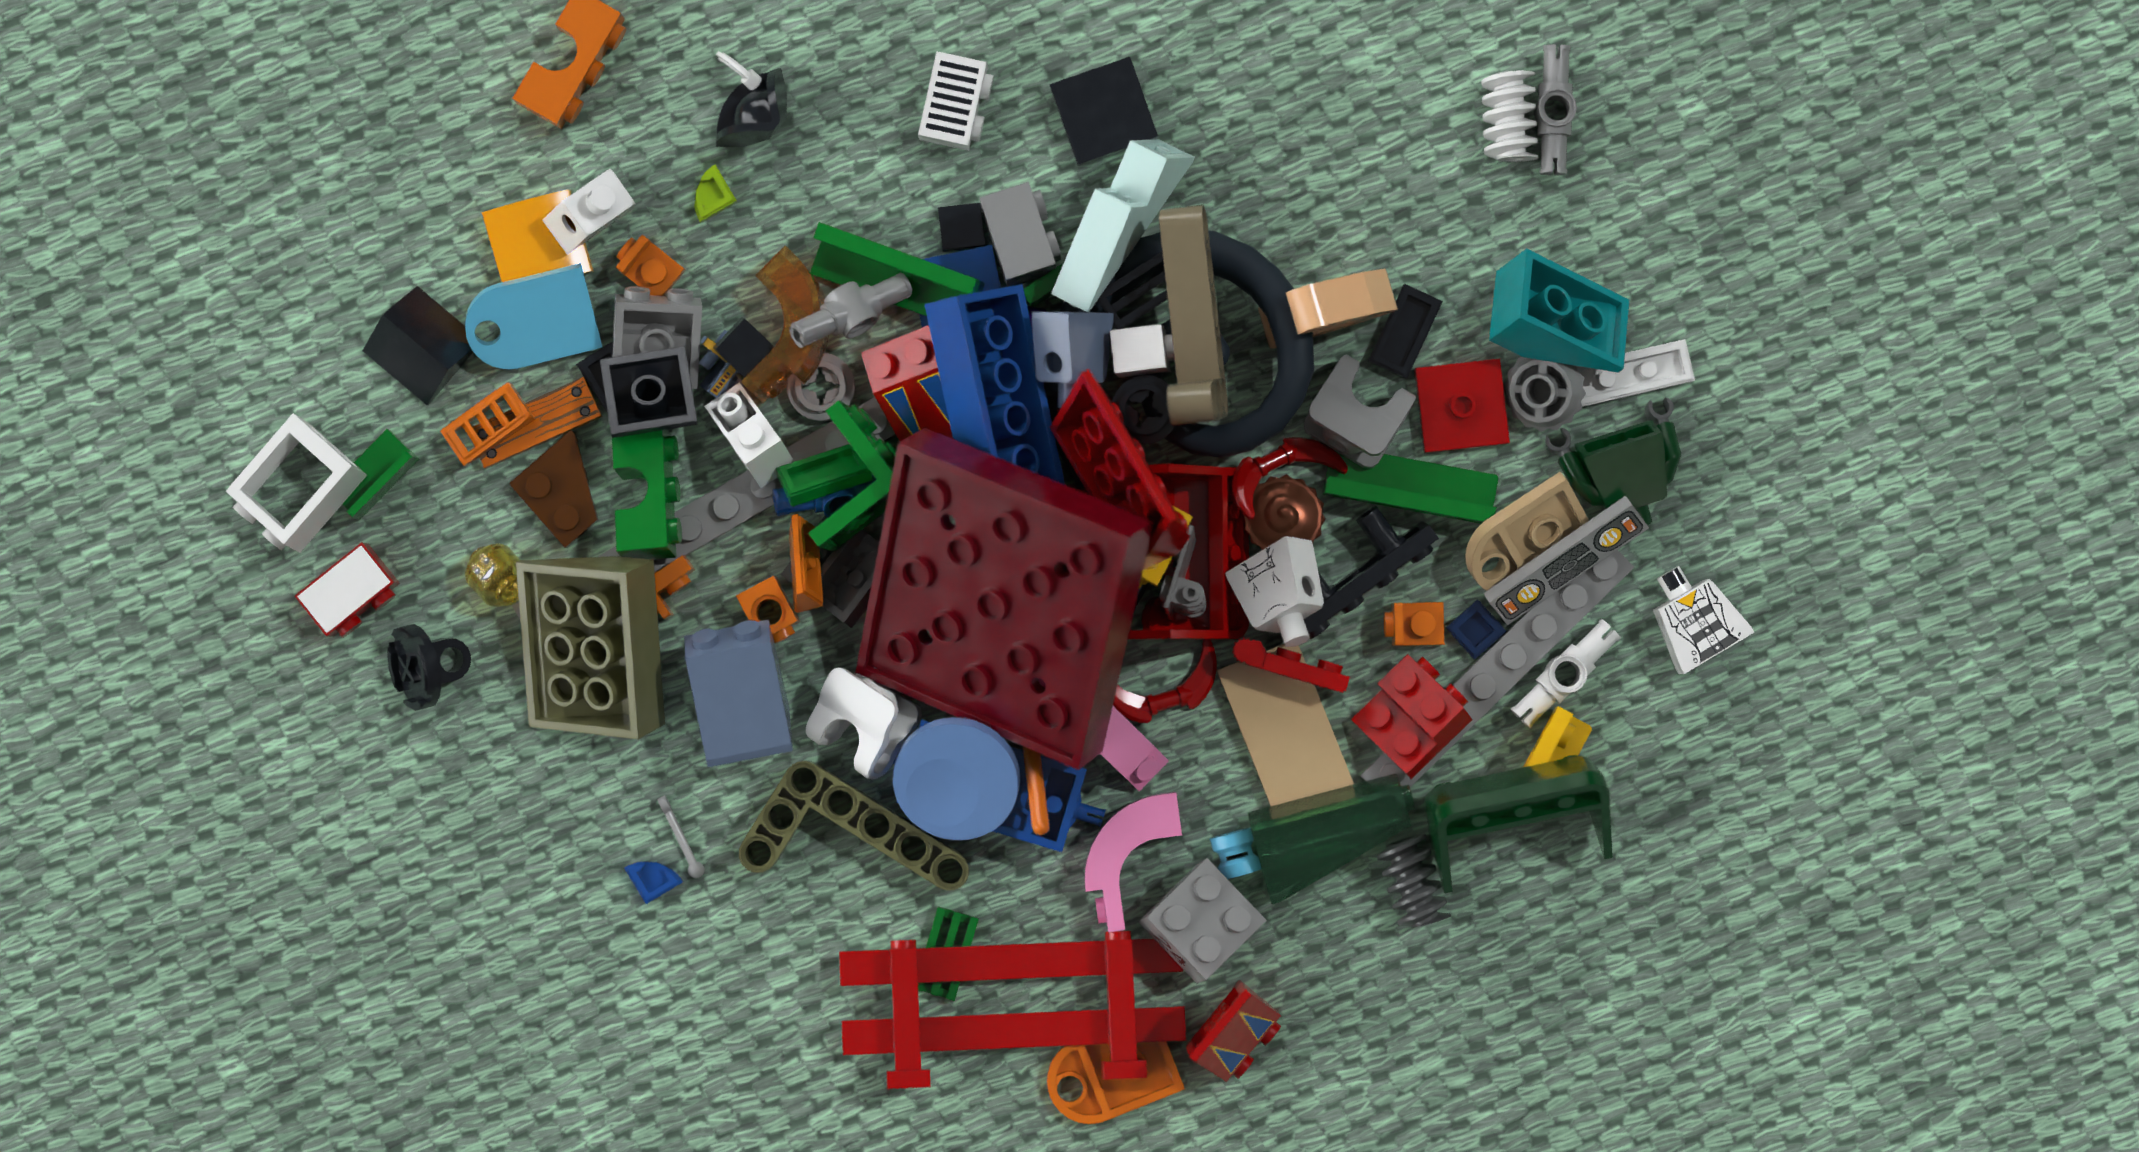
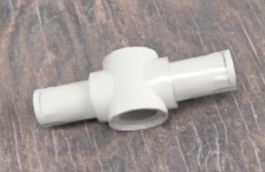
[1511,619,1621,729]

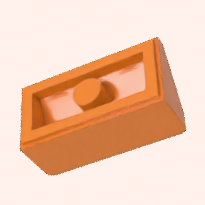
[789,514,823,613]

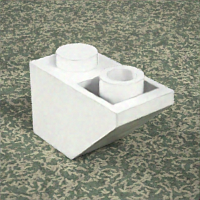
[704,382,795,488]

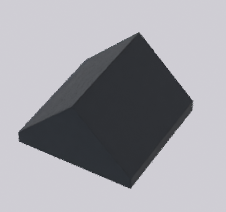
[362,286,480,406]
[600,346,698,438]

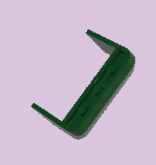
[1425,755,1613,893]

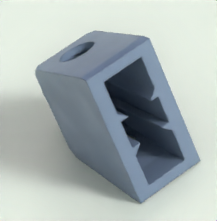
[1032,312,1114,408]

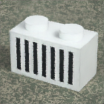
[918,51,994,151]

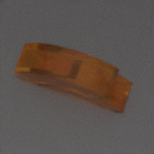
[741,245,829,403]

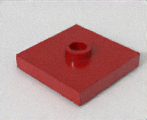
[1414,358,1510,453]

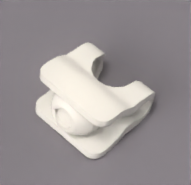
[806,668,922,779]

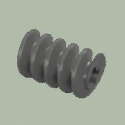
[1377,833,1451,928]

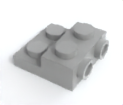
[612,286,702,389]

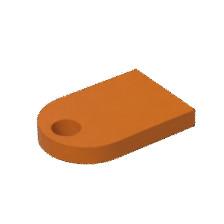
[1047,1041,1185,1124]

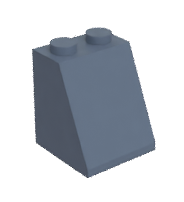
[684,620,793,767]

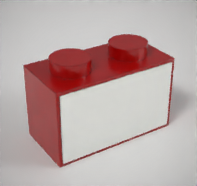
[295,542,400,638]

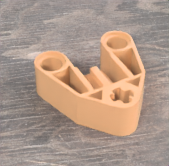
[1258,269,1398,349]

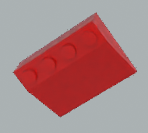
[1050,369,1191,570]

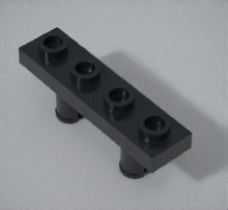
[1304,506,1439,639]

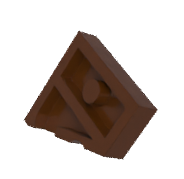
[509,430,599,548]

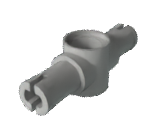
[1534,44,1577,175]
[789,273,912,348]

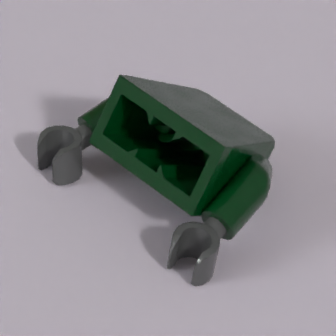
[1545,398,1681,525]

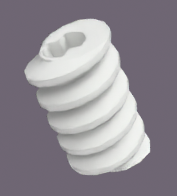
[1481,70,1538,162]

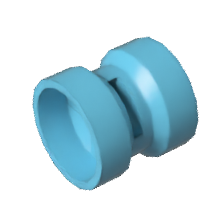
[1210,828,1262,879]

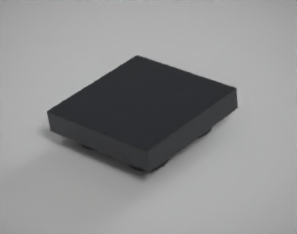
[1050,56,1158,166]

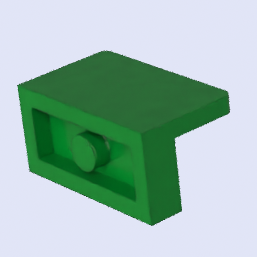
[342,429,419,520]

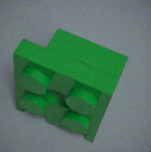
[808,400,897,552]

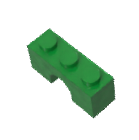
[612,430,682,560]

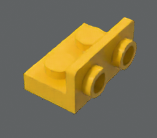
[1523,706,1592,767]

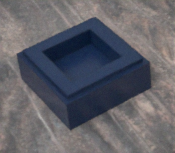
[1445,599,1506,660]

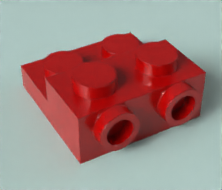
[1351,654,1473,779]

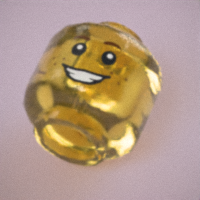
[465,543,520,607]

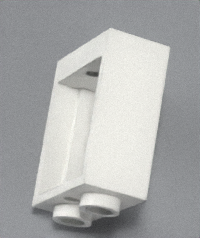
[226,413,367,553]

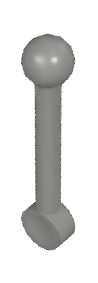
[657,795,705,878]

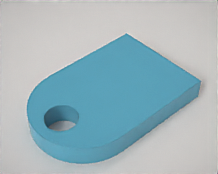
[465,263,603,369]

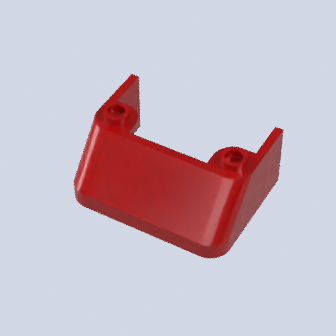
[1128,464,1249,640]

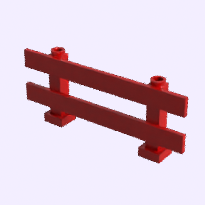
[839,931,1186,1089]

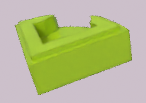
[694,164,737,223]

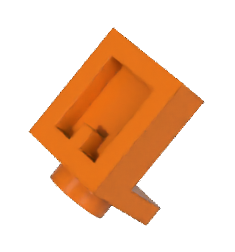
[616,234,686,296]
[655,555,695,620]
[1383,602,1445,646]

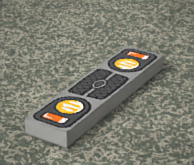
[1483,496,1649,625]

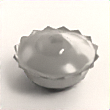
[1503,357,1586,432]

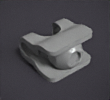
[1303,354,1416,469]

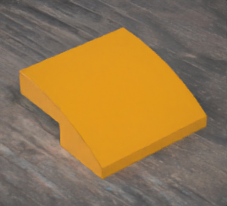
[482,189,593,282]

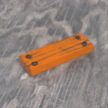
[473,377,603,469]

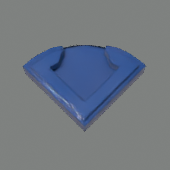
[624,861,684,904]

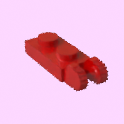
[1232,638,1350,693]

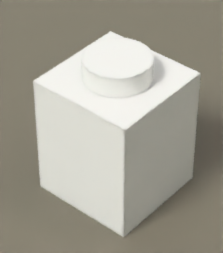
[1110,324,1175,378]

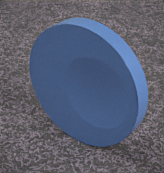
[893,717,1020,840]

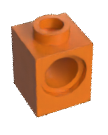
[736,576,800,644]

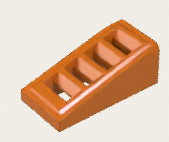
[440,382,535,467]

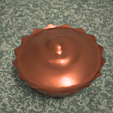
[1242,474,1326,550]

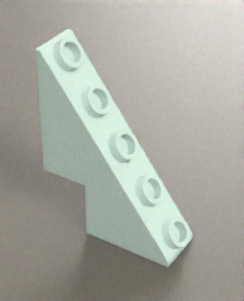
[1051,139,1195,312]

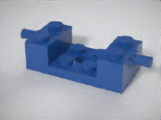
[892,719,1106,852]

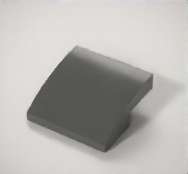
[781,516,880,628]

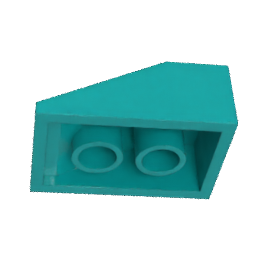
[1489,248,1629,373]

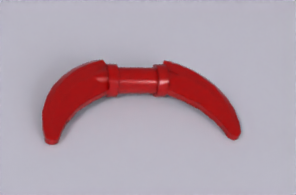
[1232,437,1348,520]
[1113,639,1217,723]

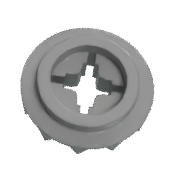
[787,352,855,421]

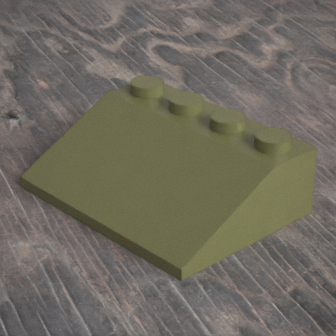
[516,556,665,739]

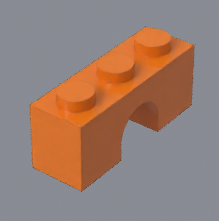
[512,0,626,129]

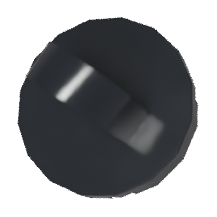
[387,624,471,711]

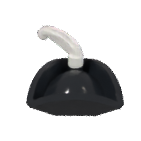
[716,51,787,147]

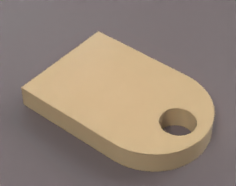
[1465,472,1589,591]

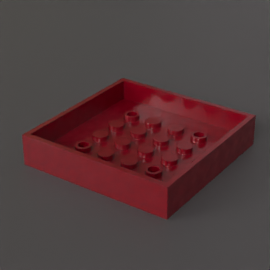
[855,428,1153,770]

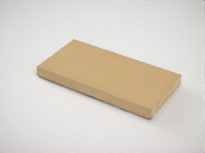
[1217,644,1360,830]

